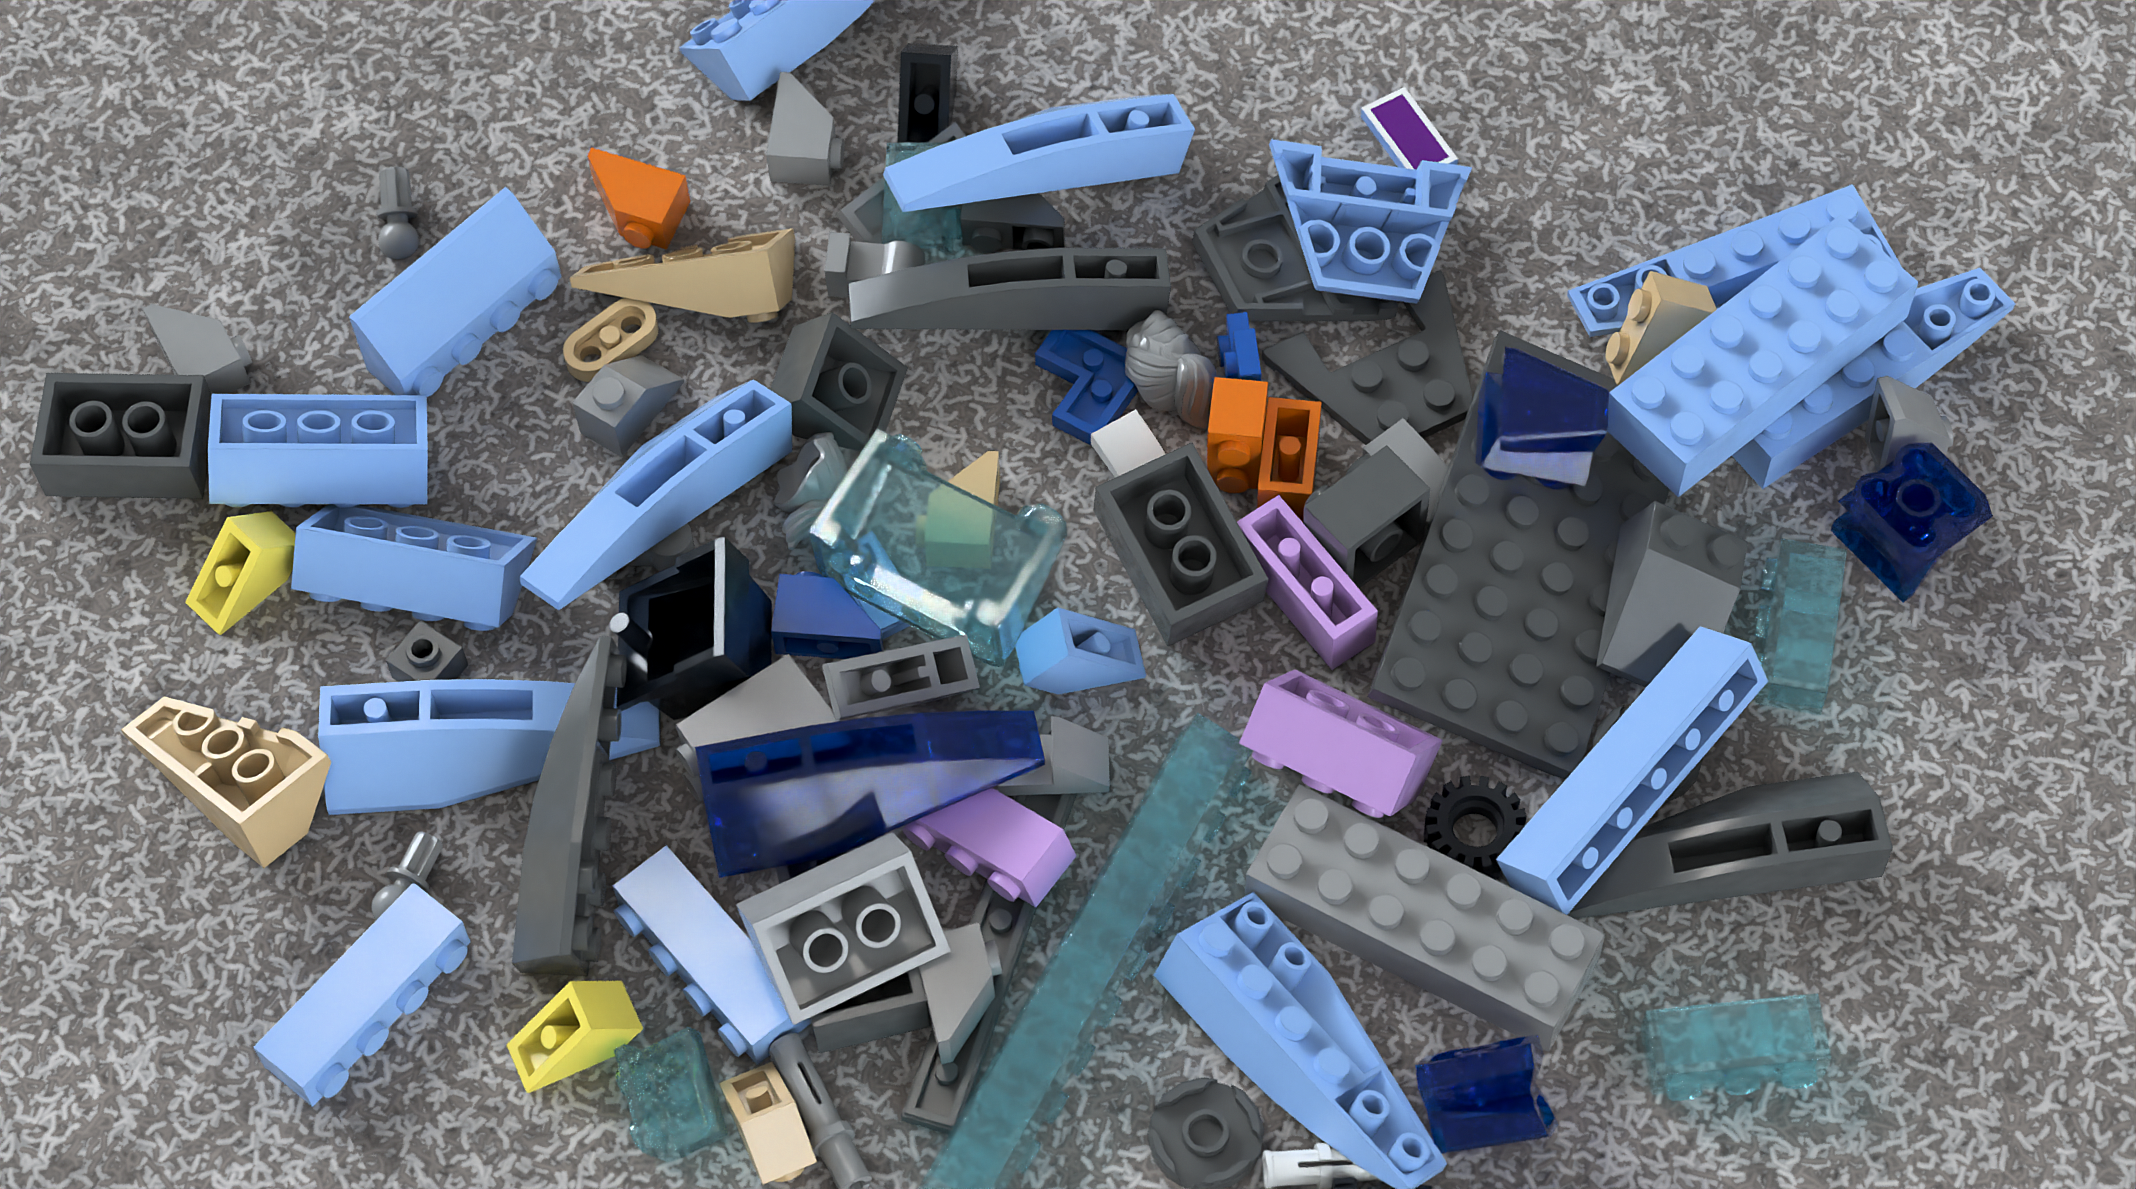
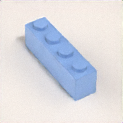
[613,845,811,1065]
[253,883,470,1107]

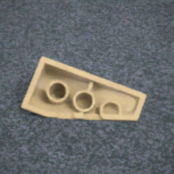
[569,228,795,323]
[121,696,331,868]

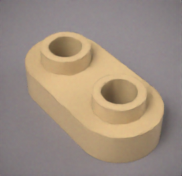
[563,298,658,382]

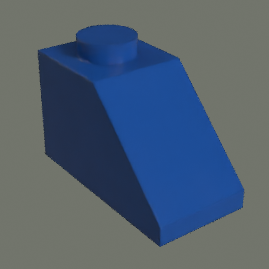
[771,571,884,659]

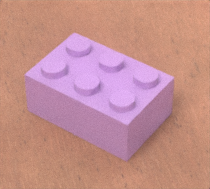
[1239,669,1443,818]

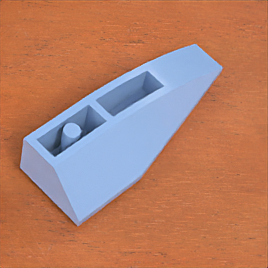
[679,0,875,101]
[883,94,1195,212]
[1567,184,1901,337]
[1732,268,2015,489]
[520,379,792,610]
[318,679,660,815]
[1154,892,1447,1189]

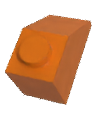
[587,147,691,250]

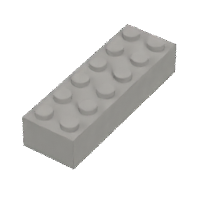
[1245,784,1605,1052]

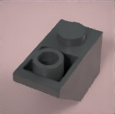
[960,193,1066,253]

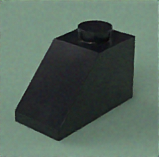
[897,43,958,154]

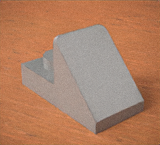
[997,716,1110,796]

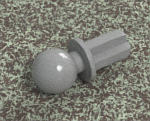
[376,167,419,259]
[371,831,443,920]

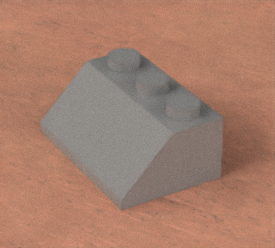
[736,832,951,1025]

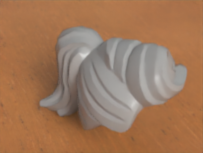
[1125,310,1217,430]
[774,432,858,550]

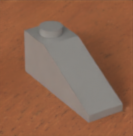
[822,634,980,720]

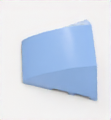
[1269,139,1472,304]

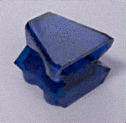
[1475,346,1609,489]
[1831,442,1993,603]
[1415,1034,1558,1154]

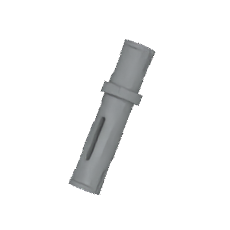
[768,1033,872,1189]

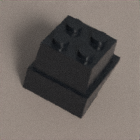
[609,537,772,720]

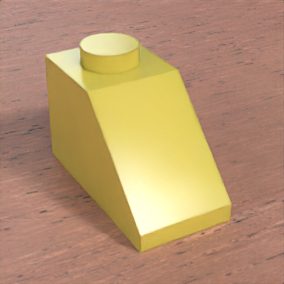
[185,511,296,635]
[506,981,643,1093]

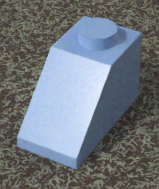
[1014,607,1146,695]

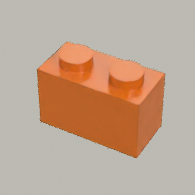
[1207,377,1268,493]
[1257,397,1322,522]

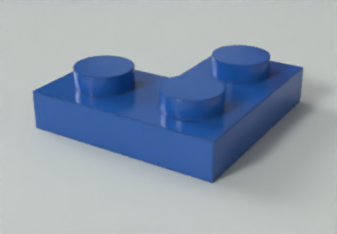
[1217,312,1261,381]
[1035,330,1138,446]

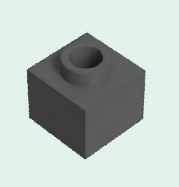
[386,620,468,682]

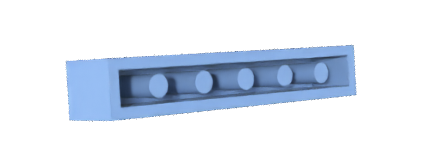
[1496,626,1768,915]

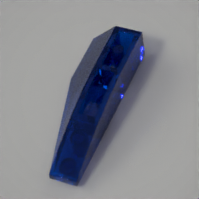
[695,710,1045,878]

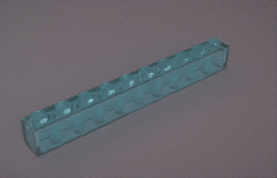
[918,713,1253,1189]

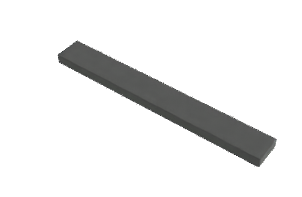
[901,720,1077,1137]

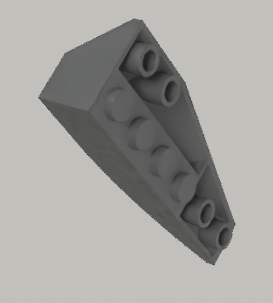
[848,247,1171,330]
[512,636,627,976]
[1567,772,1893,919]

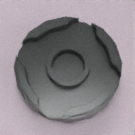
[1148,1077,1264,1189]

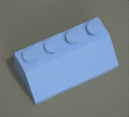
[349,187,561,397]
[208,394,428,508]
[291,504,537,631]

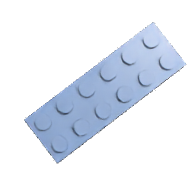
[1602,214,1918,497]

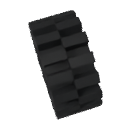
[1424,775,1527,880]

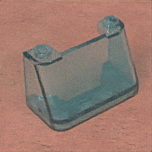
[808,429,1067,667]

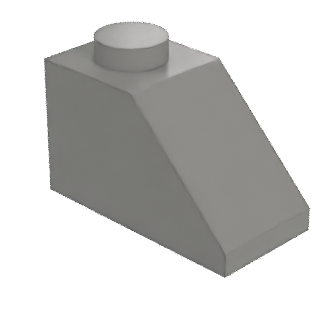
[766,72,845,186]
[142,304,253,394]
[572,355,684,457]
[1865,376,1953,483]
[918,923,1002,1064]

